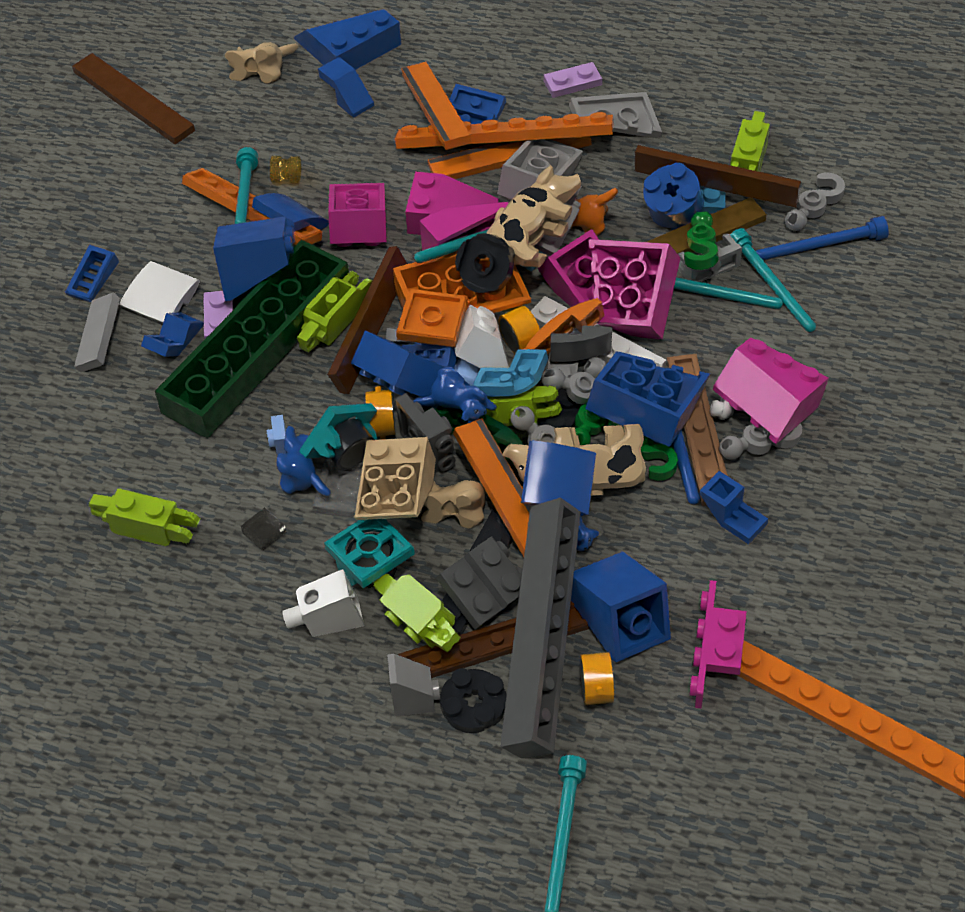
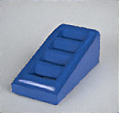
[65,245,119,302]

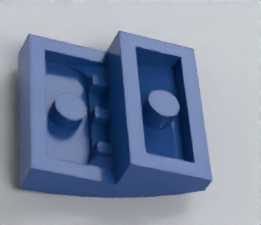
[449,84,506,124]
[252,193,329,232]
[521,440,596,516]

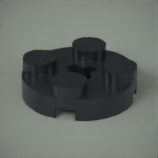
[455,233,515,293]
[440,668,507,733]

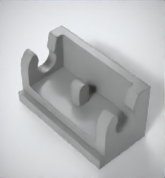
[678,234,742,282]

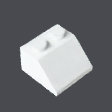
[455,305,510,368]

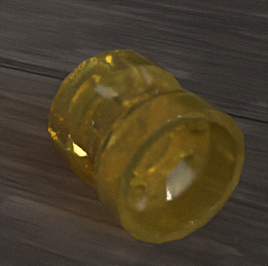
[270,156,301,183]

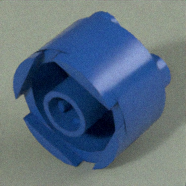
[643,162,704,230]

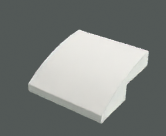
[119,261,200,324]

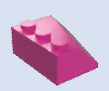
[588,239,680,339]
[713,337,829,444]

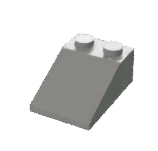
[497,139,583,201]

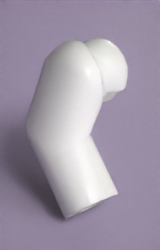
[710,397,735,420]

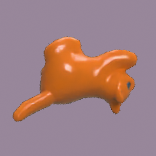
[571,188,618,236]

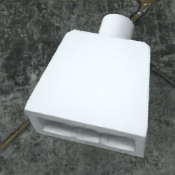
[283,570,364,637]

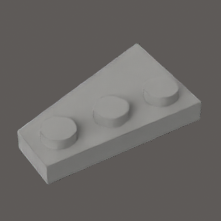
[569,92,662,138]

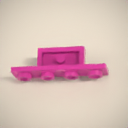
[690,580,747,709]

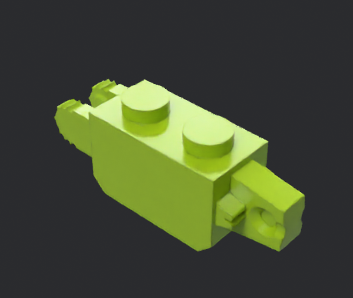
[731,111,770,172]
[297,271,372,353]
[486,385,562,426]
[89,488,201,546]
[373,573,461,652]

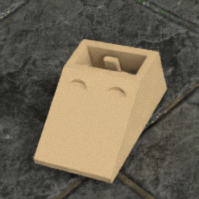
[354,437,436,520]

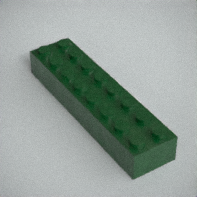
[155,239,349,439]

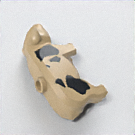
[486,165,581,268]
[502,424,646,496]

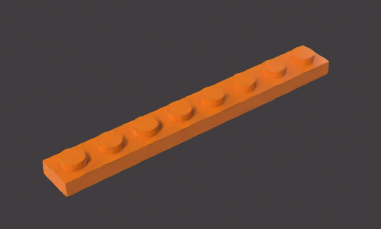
[395,112,614,149]
[737,640,965,798]

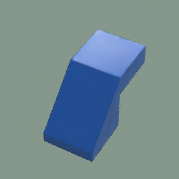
[318,57,374,118]
[141,312,204,357]
[699,471,768,544]

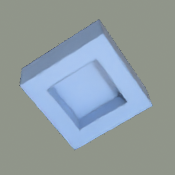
[267,415,286,456]

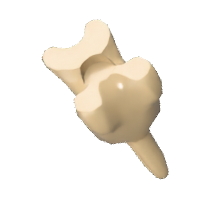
[225,42,298,83]
[421,480,486,528]

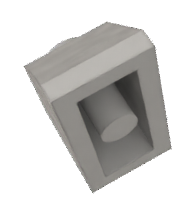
[387,654,440,716]

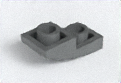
[551,326,612,362]

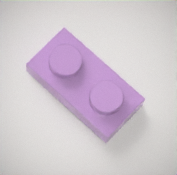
[544,62,602,98]
[204,291,234,339]

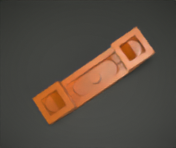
[524,298,605,354]

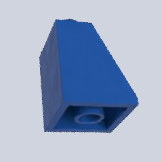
[213,216,295,301]
[571,552,671,662]

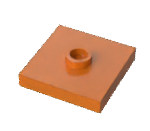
[396,289,468,347]

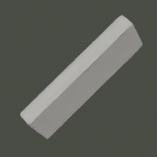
[74,292,120,372]

